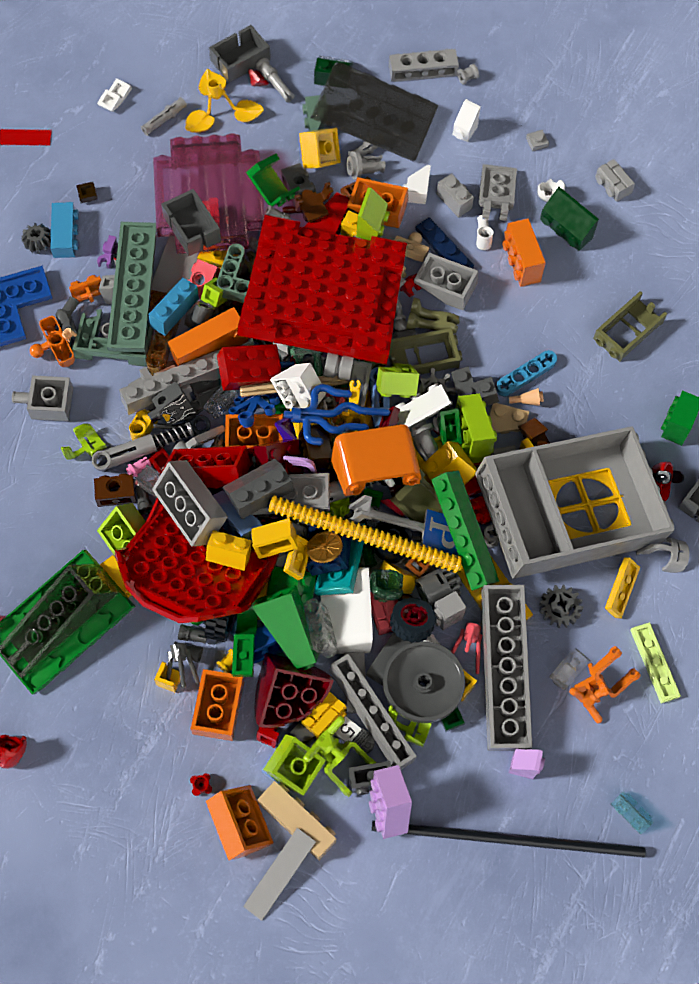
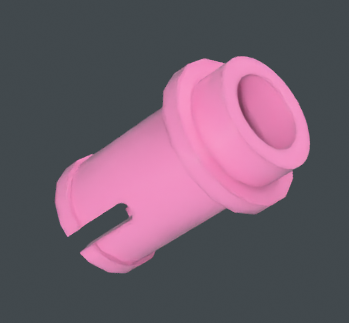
[126,456,151,478]

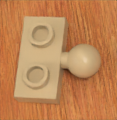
[394,232,430,263]

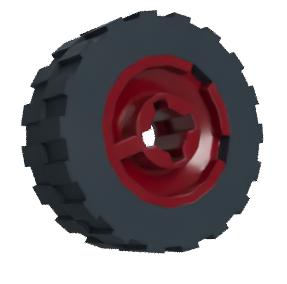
[390,597,436,643]

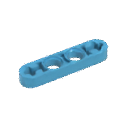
[496,351,557,397]

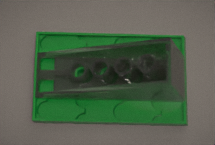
[0,550,135,695]

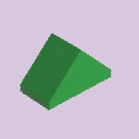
[436,407,462,445]

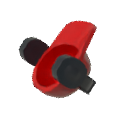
[651,462,684,501]

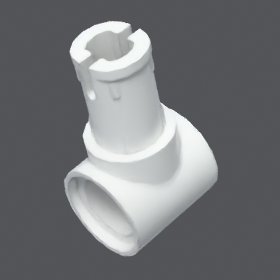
[476,215,493,250]

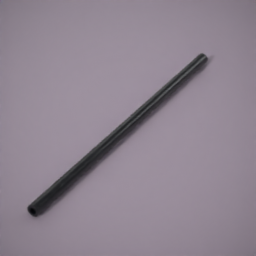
[372,820,646,858]

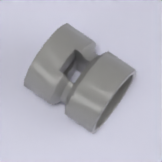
[323,353,354,381]

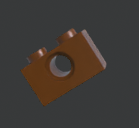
[94,473,136,507]

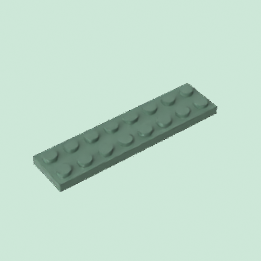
[107,222,157,352]

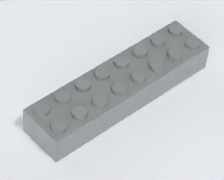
[481,585,532,751]

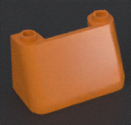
[331,424,421,496]

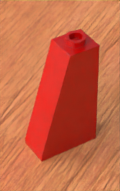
[304,192,350,234]

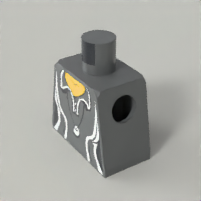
[148,381,197,426]

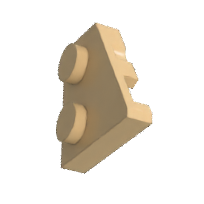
[490,403,529,435]

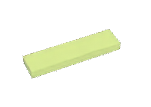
[630,622,681,704]

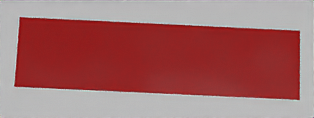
[0,129,52,145]

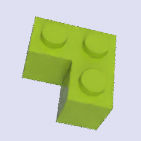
[376,363,419,398]

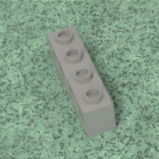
[389,49,459,82]

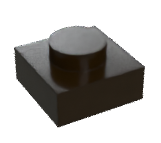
[76,181,98,203]

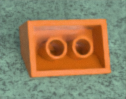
[206,785,274,860]

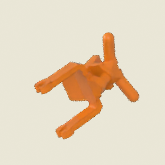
[570,646,641,723]

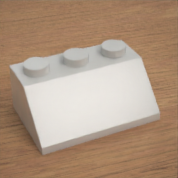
[395,383,453,429]

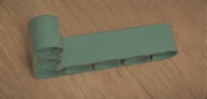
[217,243,249,303]

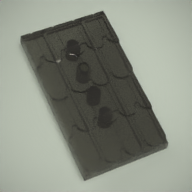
[310,62,439,161]

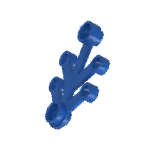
[228,393,281,428]

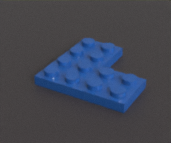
[0,266,53,347]

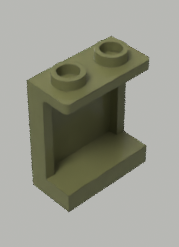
[390,469,443,523]

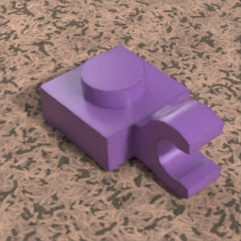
[97,235,118,269]

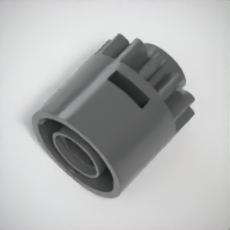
[415,568,462,609]

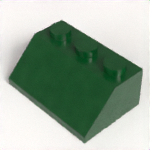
[540,187,599,251]

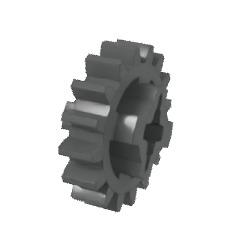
[539,585,583,628]

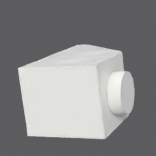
[453,99,481,142]
[403,165,431,204]

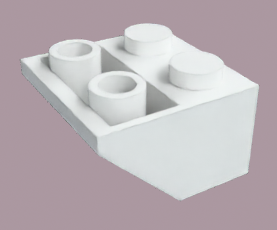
[270,363,326,410]

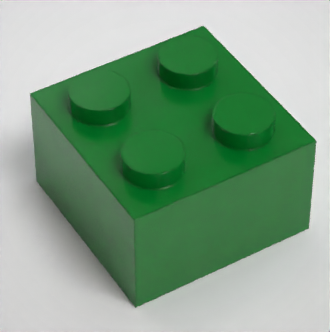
[661,390,699,446]

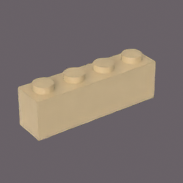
[257,781,336,860]

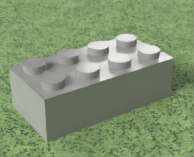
[152,460,228,547]

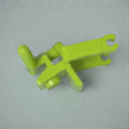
[303,716,376,797]

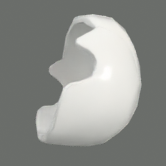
[537,179,565,202]

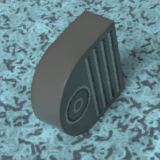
[352,728,375,754]

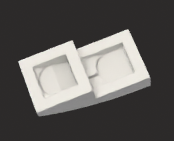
[97,78,132,112]

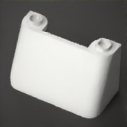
[316,567,373,655]

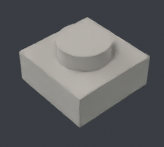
[526,130,549,152]

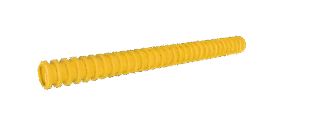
[268,495,462,573]

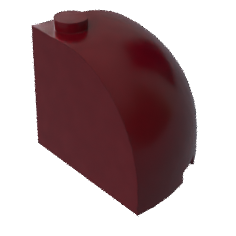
[254,653,334,728]

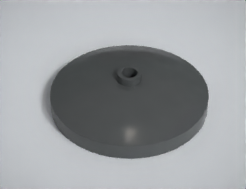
[383,641,465,723]

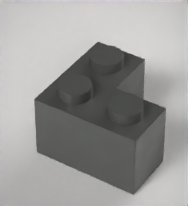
[451,366,499,406]

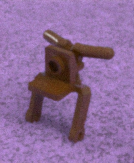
[282,182,333,223]

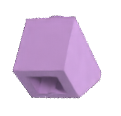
[509,749,545,779]

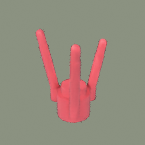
[451,622,483,674]

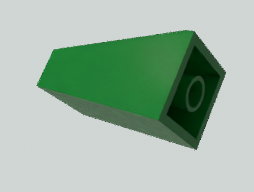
[252,585,320,669]

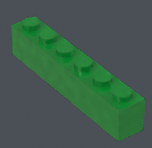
[431,471,500,591]

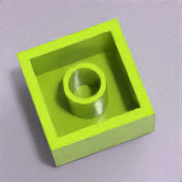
[263,734,326,796]

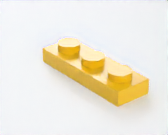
[605,557,640,619]

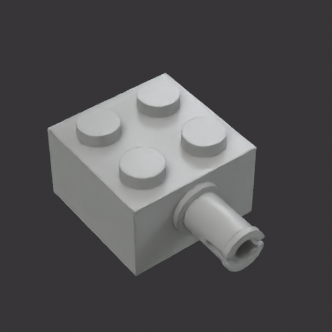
[12,375,73,421]

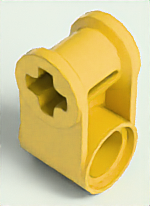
[129,408,158,440]

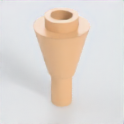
[509,388,544,406]

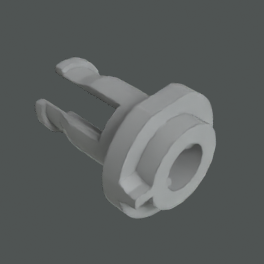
[347,151,385,180]
[410,421,438,460]

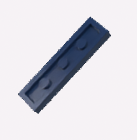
[415,217,474,269]

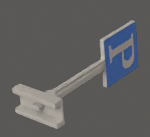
[348,495,458,557]

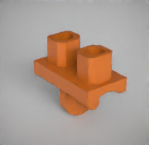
[69,275,101,303]

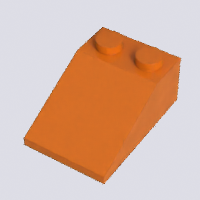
[347,177,408,228]

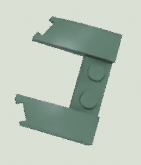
[72,309,154,367]

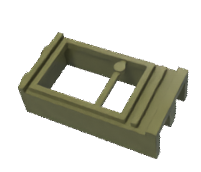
[593,291,667,362]
[389,328,462,375]

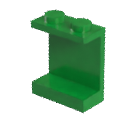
[246,154,300,207]

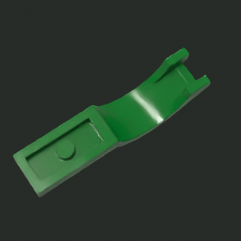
[232,598,258,677]

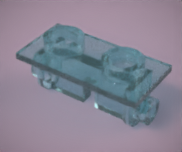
[611,791,654,834]

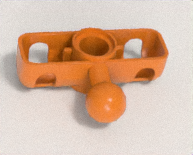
[29,316,75,367]

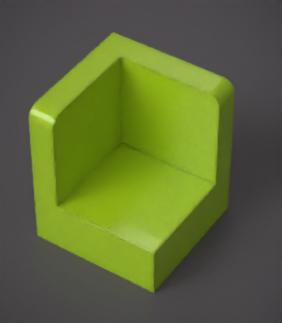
[201,277,227,308]

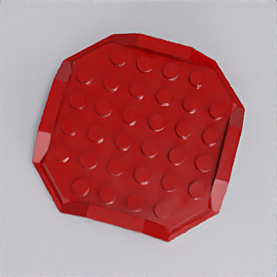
[115,498,279,623]

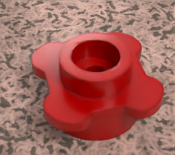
[190,773,212,796]

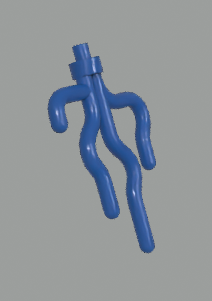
[284,384,391,445]

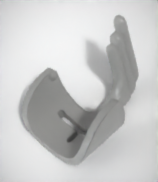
[636,537,689,573]

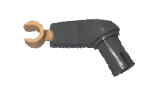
[56,296,80,342]

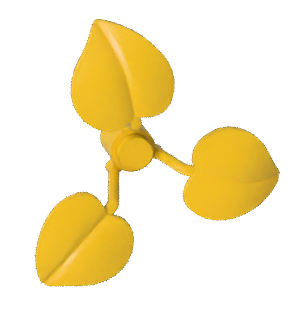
[185,68,264,133]

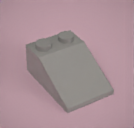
[414,253,478,310]

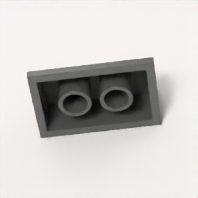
[223,459,294,519]

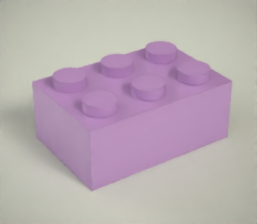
[369,765,412,839]

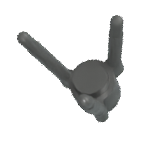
[166,643,200,688]

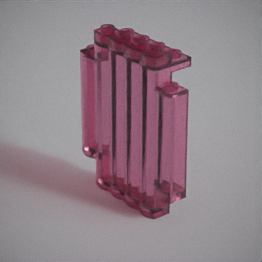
[153,133,264,254]

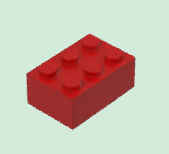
[217,344,282,391]

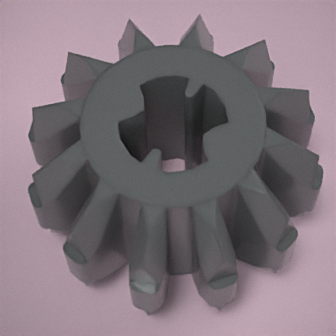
[21,223,51,254]

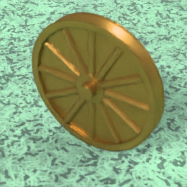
[307,531,343,563]

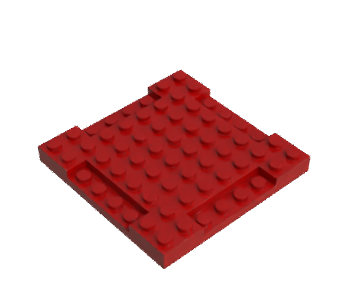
[237,215,407,365]

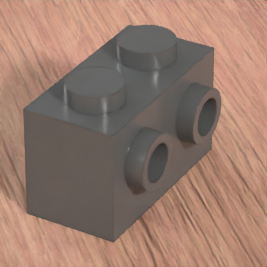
[348,761,391,795]

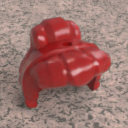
[0,735,27,769]

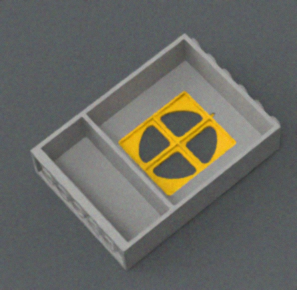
[475,426,675,579]

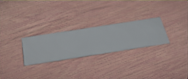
[243,828,316,921]

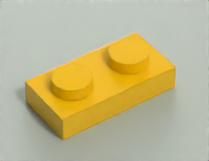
[283,535,309,580]

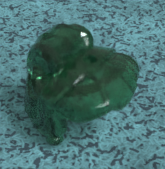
[370,569,403,602]

